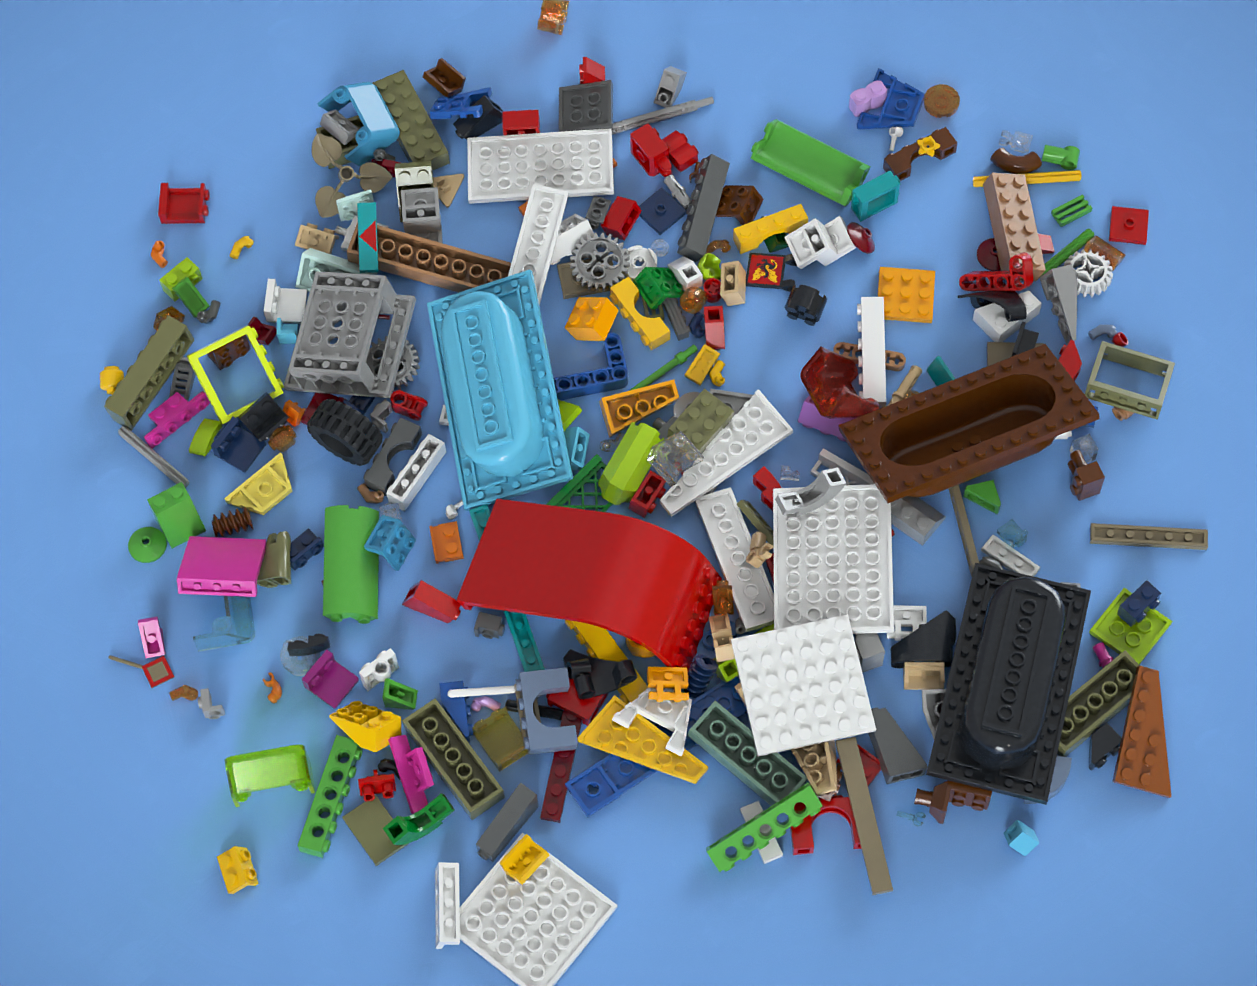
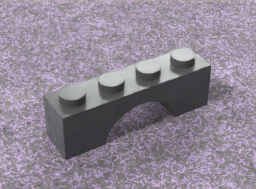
[363,417,422,496]

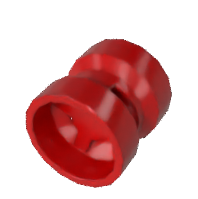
[703,278,721,303]

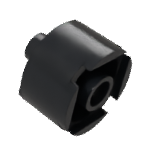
[785,285,827,326]

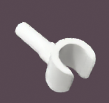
[889,127,903,151]
[445,500,463,520]

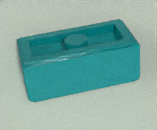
[926,356,955,386]

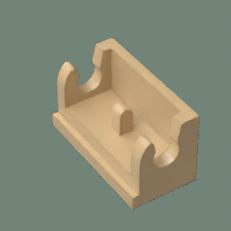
[903,662,945,690]

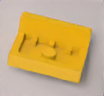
[499,834,550,885]
[217,846,258,894]

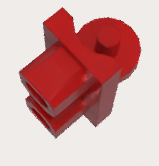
[358,769,396,801]

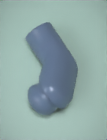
[1088,325,1117,340]

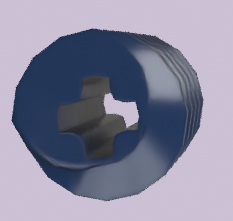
[684,655,718,698]

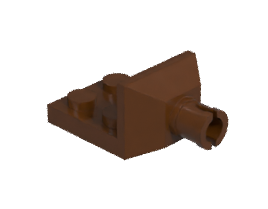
[914,780,992,824]

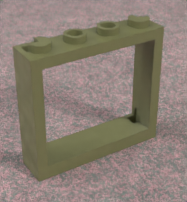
[1085,341,1175,420]

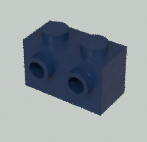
[1117,580,1161,627]

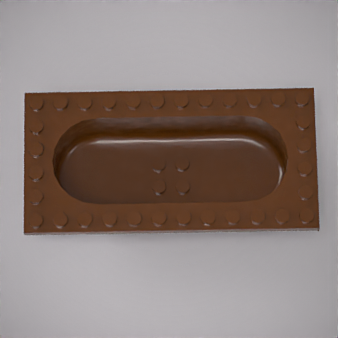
[838,344,1100,503]

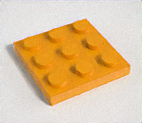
[878,267,935,323]

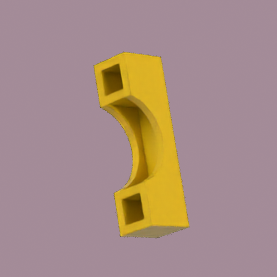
[733,204,808,254]
[609,276,670,350]

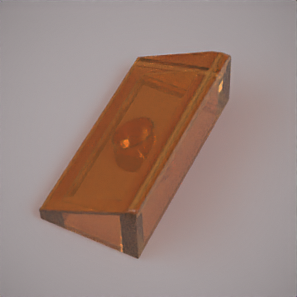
[1084,235,1126,271]

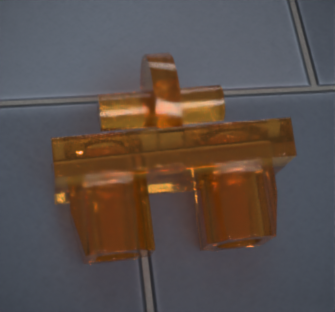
[712,580,734,615]

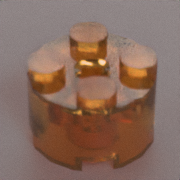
[537,0,570,35]

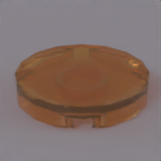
[924,84,960,118]

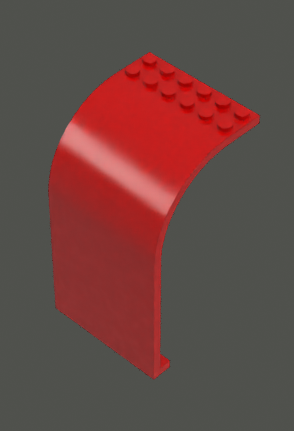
[456,499,722,671]

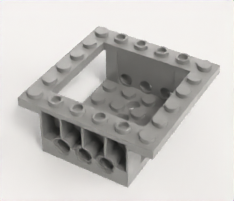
[284,271,416,398]

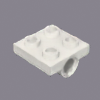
[359,648,399,691]

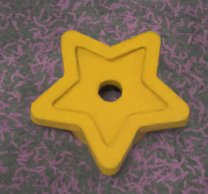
[917,136,940,157]

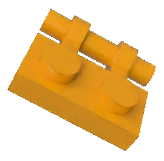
[647,666,689,702]

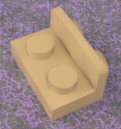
[294,223,339,254]

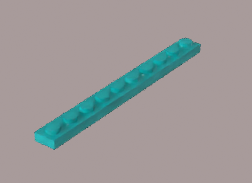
[469,504,545,672]

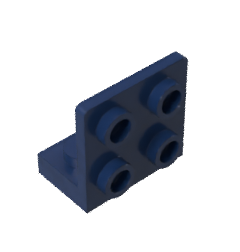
[211,416,266,472]

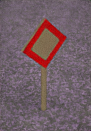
[108,655,174,688]

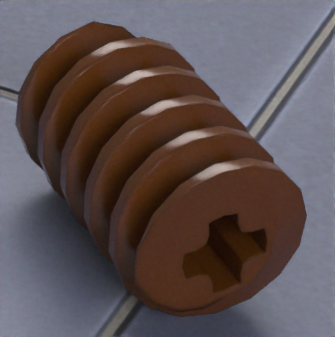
[212,507,254,537]

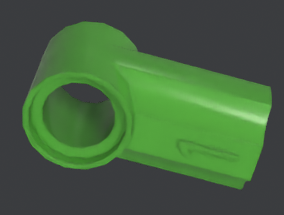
[1042,145,1080,170]

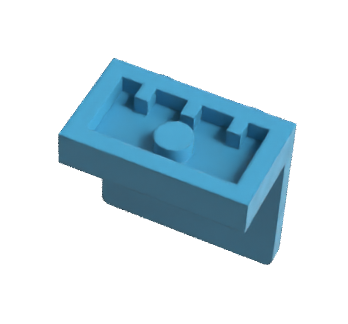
[364,515,416,571]

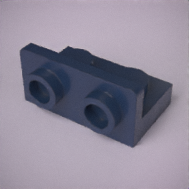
[290,528,324,571]

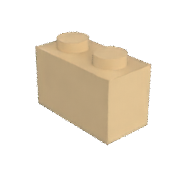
[720,261,746,306]

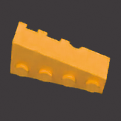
[599,379,679,438]

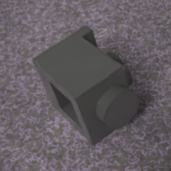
[474,612,505,639]

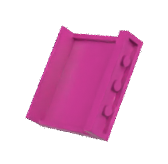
[177,536,266,597]

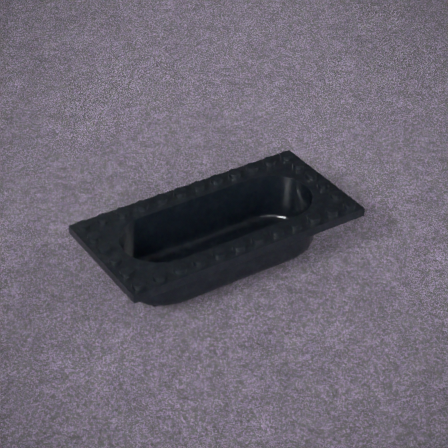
[926,563,1091,805]

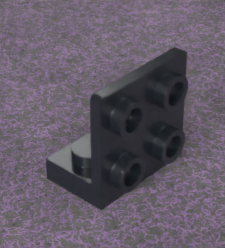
[238,392,289,442]

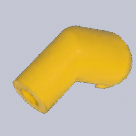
[229,236,254,259]
[709,360,725,387]

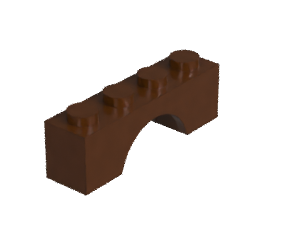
[883,127,957,181]

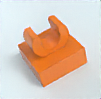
[283,400,306,427]

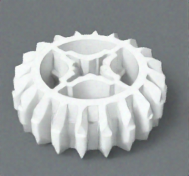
[1064,249,1113,298]

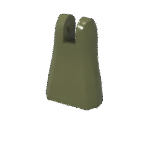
[257,531,291,588]

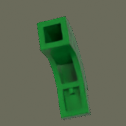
[383,793,455,845]

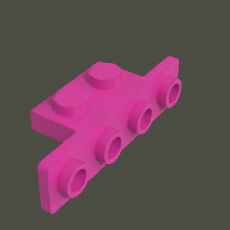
[144,391,210,449]
[388,735,434,814]

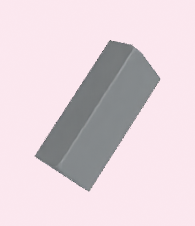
[320,109,359,145]

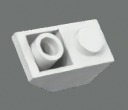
[667,256,703,294]

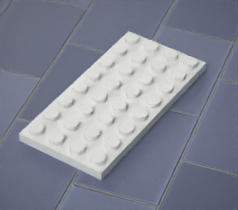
[467,128,614,204]

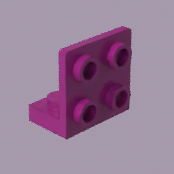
[302,650,359,709]

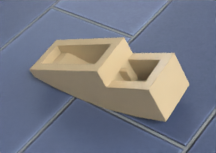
[709,613,735,662]

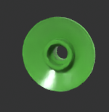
[128,527,167,563]

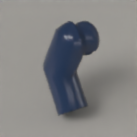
[689,312,705,338]

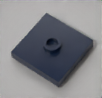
[639,188,687,235]

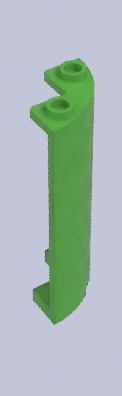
[751,119,871,206]
[323,505,379,624]

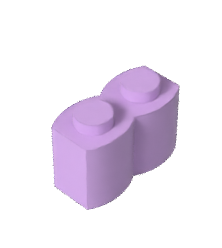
[849,81,887,117]

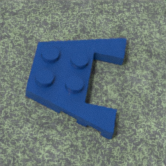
[857,68,925,129]
[429,87,492,119]

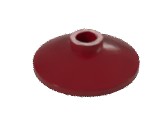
[847,222,875,254]
[977,238,1001,271]

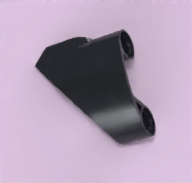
[958,291,1027,322]
[890,610,956,669]
[563,649,637,699]

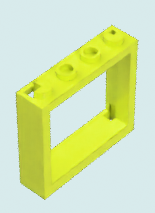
[187,325,284,424]

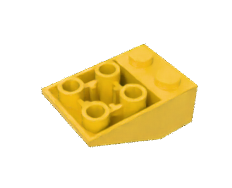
[329,701,401,752]

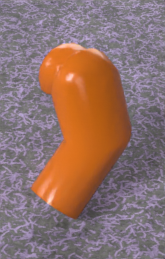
[151,241,168,268]

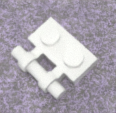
[887,605,927,641]

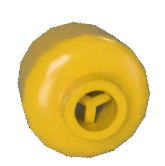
[99,366,124,394]

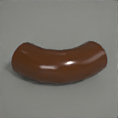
[990,148,1042,174]

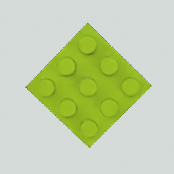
[1089,588,1173,665]

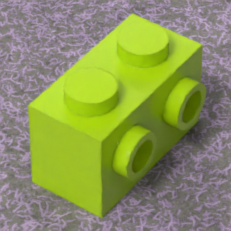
[159,257,203,302]

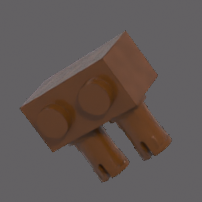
[1067,450,1105,501]

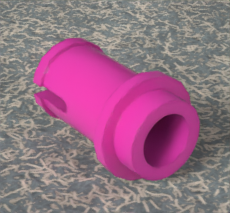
[1093,642,1114,668]

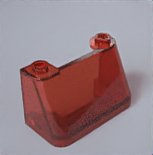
[800,346,880,419]

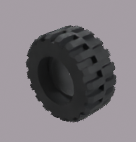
[307,399,382,466]

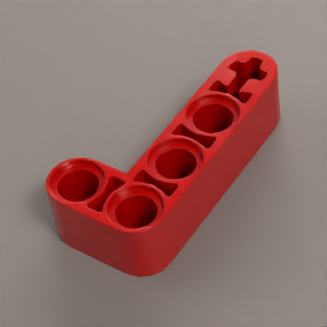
[959,252,1033,291]

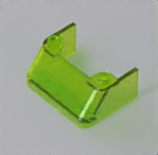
[224,745,315,807]

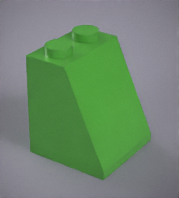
[147,482,206,549]

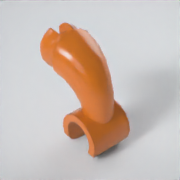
[263,672,282,703]

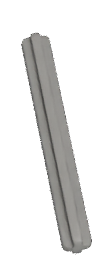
[118,426,189,488]

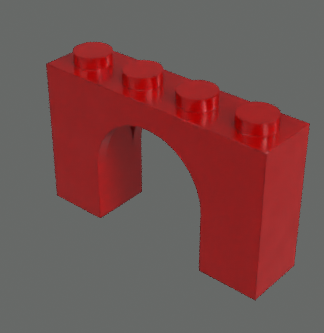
[790,795,861,855]

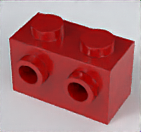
[503,109,540,135]
[600,196,642,241]
[628,470,667,518]

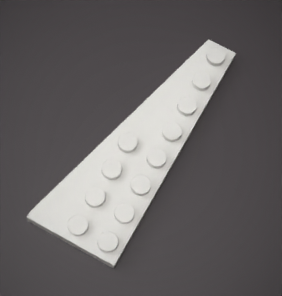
[660,389,793,517]

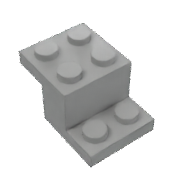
[401,187,443,243]

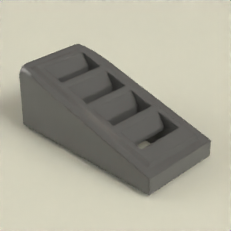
[169,363,196,401]

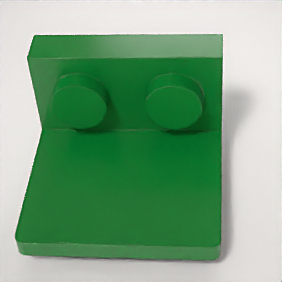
[632,267,687,310]

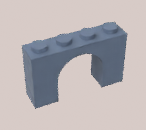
[515,667,578,755]

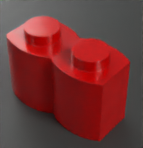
[662,130,699,172]

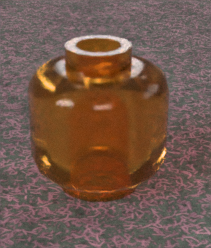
[680,286,707,314]
[268,425,297,452]

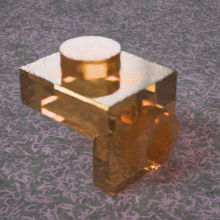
[153,306,185,330]

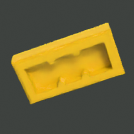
[684,344,720,386]

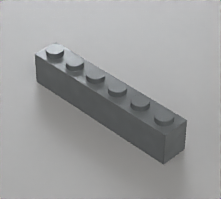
[677,154,730,262]

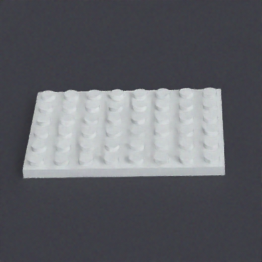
[773,484,894,634]

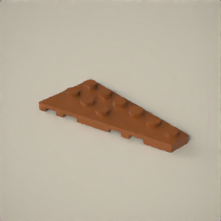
[1112,665,1172,798]

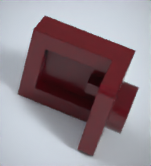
[248,317,277,346]

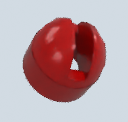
[1112,332,1128,347]

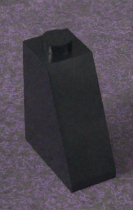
[453,95,503,139]

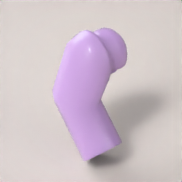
[471,696,501,712]

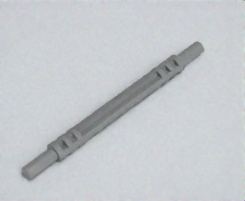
[612,97,714,135]

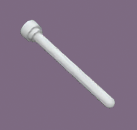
[447,685,515,698]

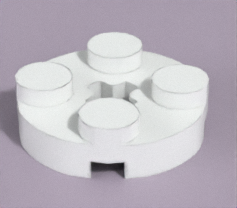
[624,245,657,281]

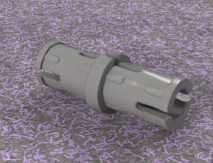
[664,175,692,210]

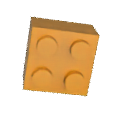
[564,297,619,341]

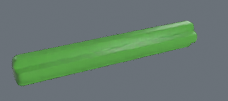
[1040,229,1094,277]

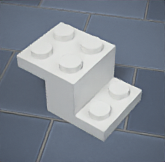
[785,216,856,269]

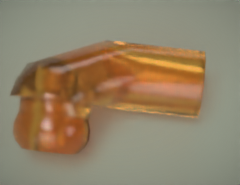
[169,685,198,701]

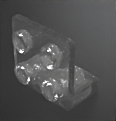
[647,431,704,487]

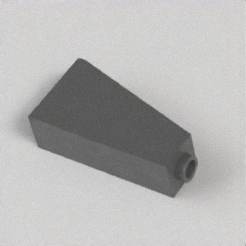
[868,708,928,784]
[476,783,538,862]

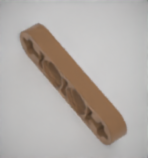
[833,342,906,371]

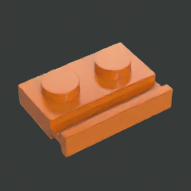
[429,521,464,564]

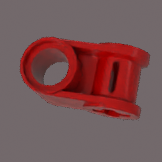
[390,390,428,421]

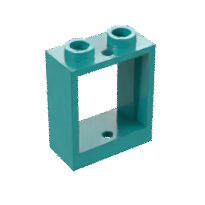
[851,171,901,222]

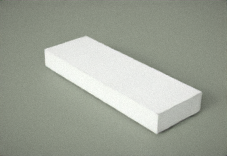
[981,535,1040,577]
[740,801,783,864]

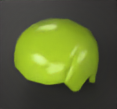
[697,253,721,280]

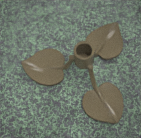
[312,133,392,218]

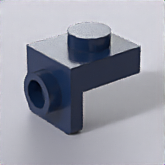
[343,395,375,416]

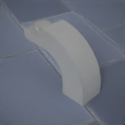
[775,467,846,516]

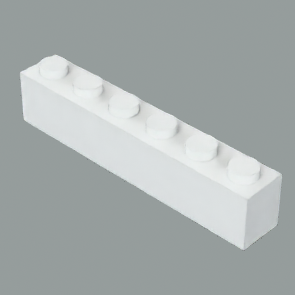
[857,297,886,409]

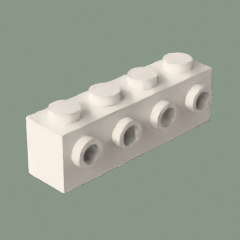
[386,434,446,512]

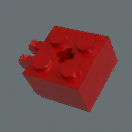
[630,123,672,178]

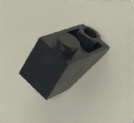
[1089,723,1122,771]

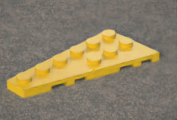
[577,695,709,784]

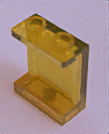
[472,707,528,772]

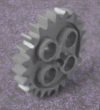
[570,232,630,292]
[366,336,420,392]

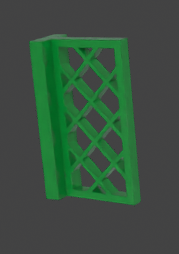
[546,454,613,512]

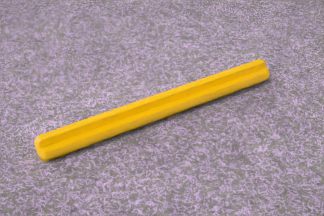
[972,170,1082,187]

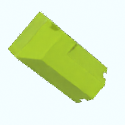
[598,422,665,505]

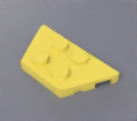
[224,452,293,516]

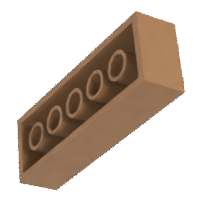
[983,173,1046,281]

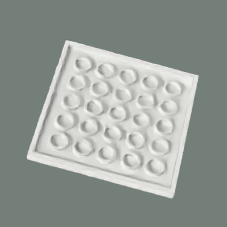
[731,614,876,756]
[460,833,618,986]

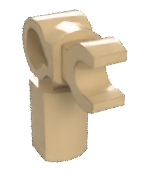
[746,531,774,568]

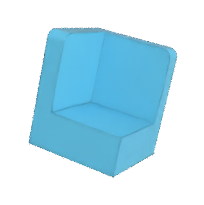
[277,318,299,344]
[1004,820,1039,856]

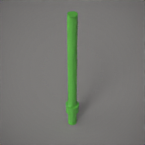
[629,344,698,391]

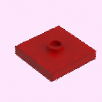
[1109,206,1149,245]

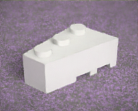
[973,291,1042,342]

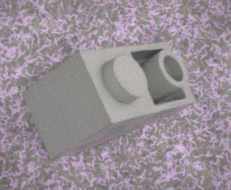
[654,66,687,108]

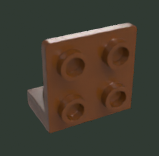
[715,185,764,225]
[207,334,250,370]

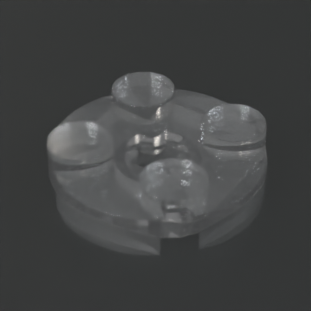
[280,636,320,676]

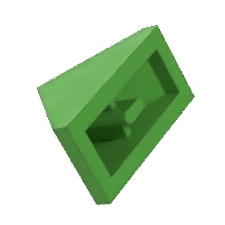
[963,480,1001,514]
[382,678,418,710]

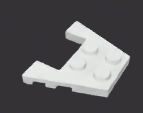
[612,688,692,756]

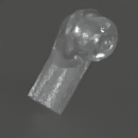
[599,432,625,452]

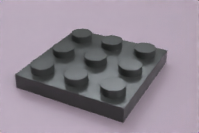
[559,80,613,132]

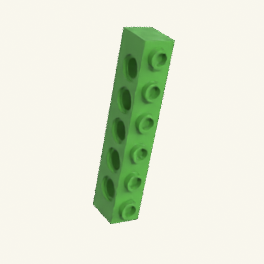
[297,735,363,858]
[706,783,823,872]

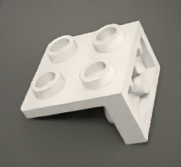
[264,279,307,324]

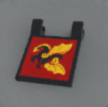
[746,253,797,292]

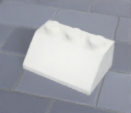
[550,214,594,265]

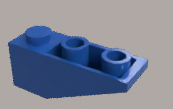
[439,680,473,743]

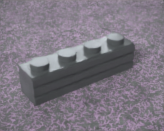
[662,298,691,341]

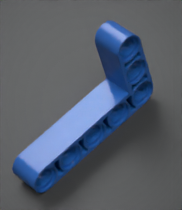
[553,333,628,400]

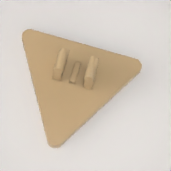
[433,174,464,207]

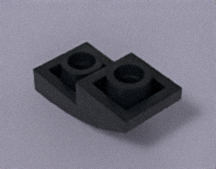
[287,634,330,656]

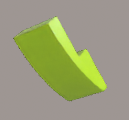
[189,418,222,456]

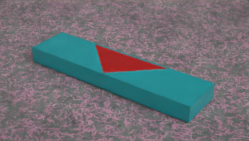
[357,202,378,273]

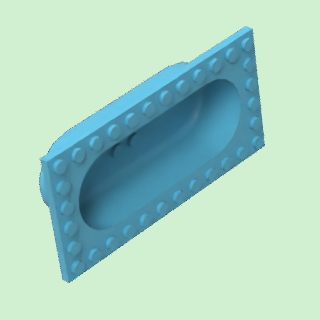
[427,269,573,511]

